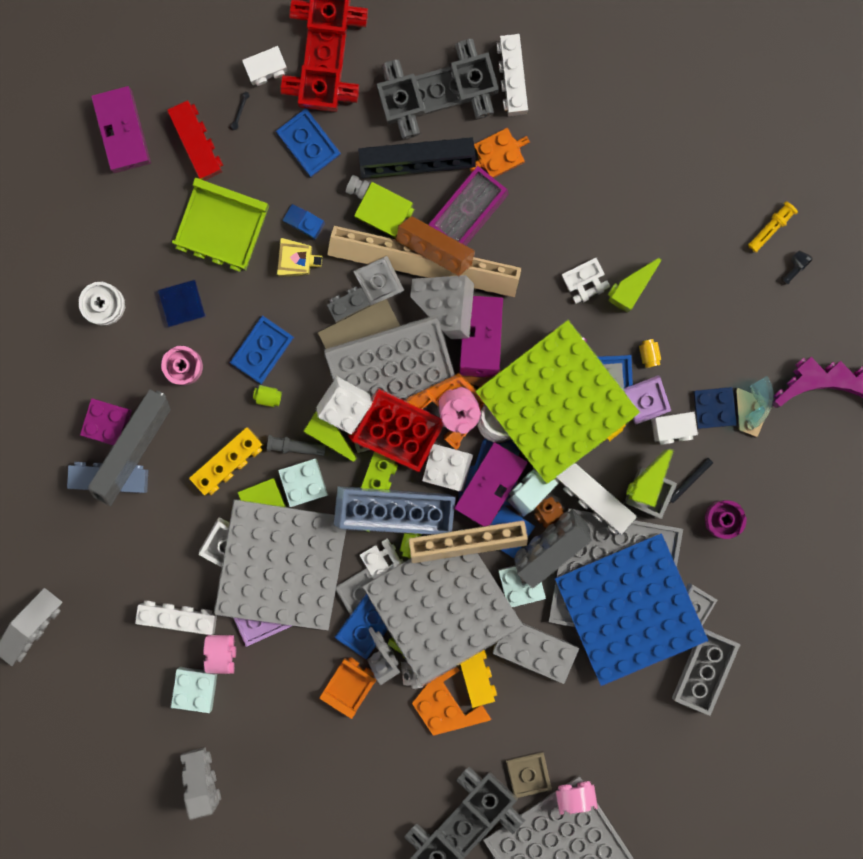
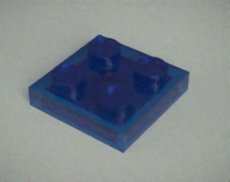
[158,280,206,327]

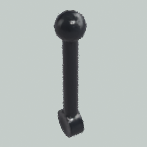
[231,92,250,130]

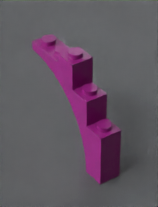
[771,357,863,408]

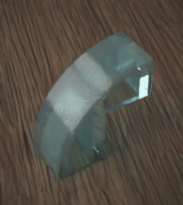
[745,376,773,430]

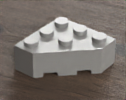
[410,275,474,339]
[0,588,62,666]
[181,747,221,819]

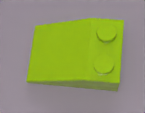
[608,258,662,313]
[304,412,357,462]
[627,449,673,507]

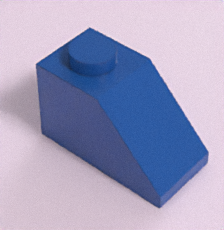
[283,204,325,240]

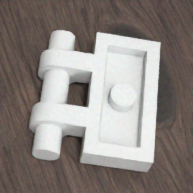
[561,258,610,304]
[360,538,404,580]

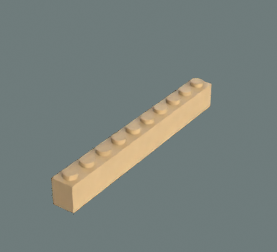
[328,226,521,297]

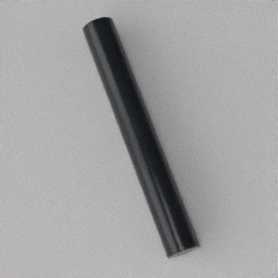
[670,458,713,503]

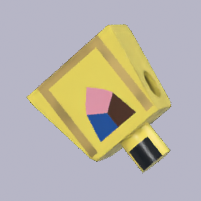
[277,238,322,277]

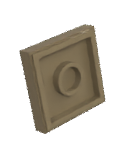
[506,752,552,798]

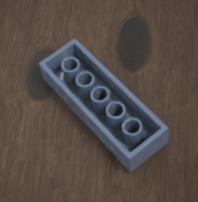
[334,486,455,534]

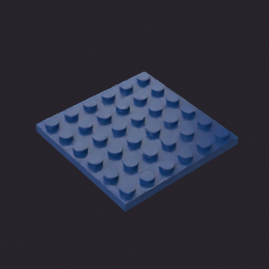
[555,533,709,686]

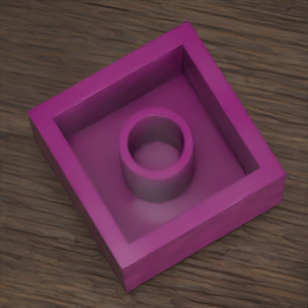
[80,398,132,445]

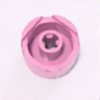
[161,346,203,385]
[439,387,480,434]
[204,635,236,674]
[556,781,598,815]

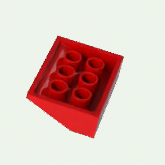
[348,388,444,472]

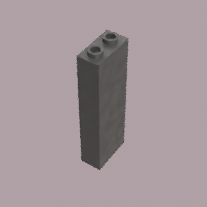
[88,390,171,507]

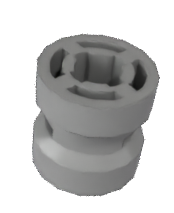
[345,175,370,200]

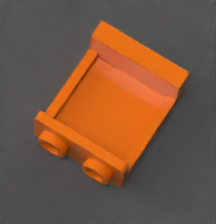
[320,657,377,719]

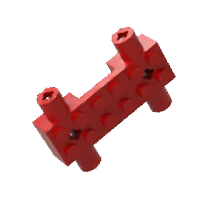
[281,0,368,112]

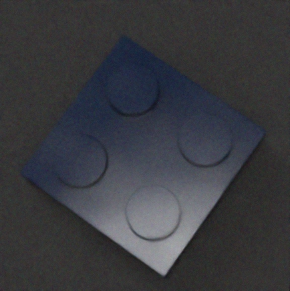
[694,387,736,429]

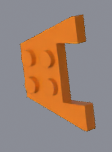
[405,374,485,450]
[412,666,491,736]

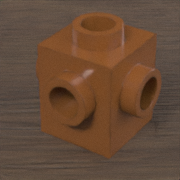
[534,497,563,529]

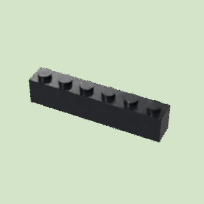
[358,137,476,178]

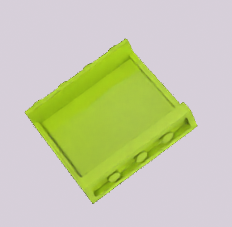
[172,178,269,272]

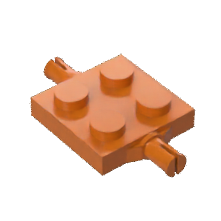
[470,128,530,178]

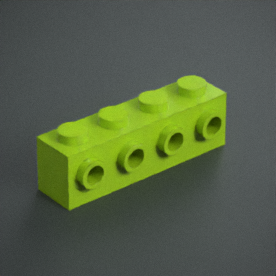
[361,452,398,532]

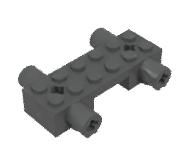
[377,39,499,139]
[404,767,526,859]

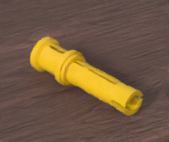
[747,201,798,253]

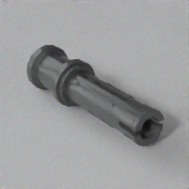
[267,435,326,456]

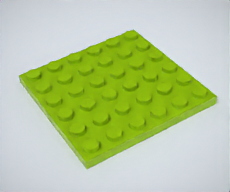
[475,320,640,484]

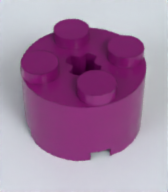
[705,500,747,539]

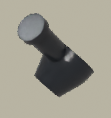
[782,250,813,285]

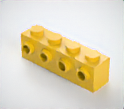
[189,427,264,496]

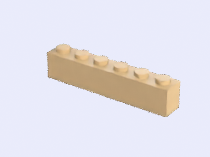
[409,521,528,563]

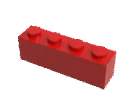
[167,100,224,181]

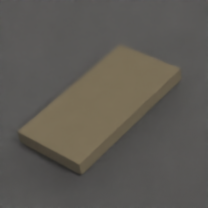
[318,299,400,349]

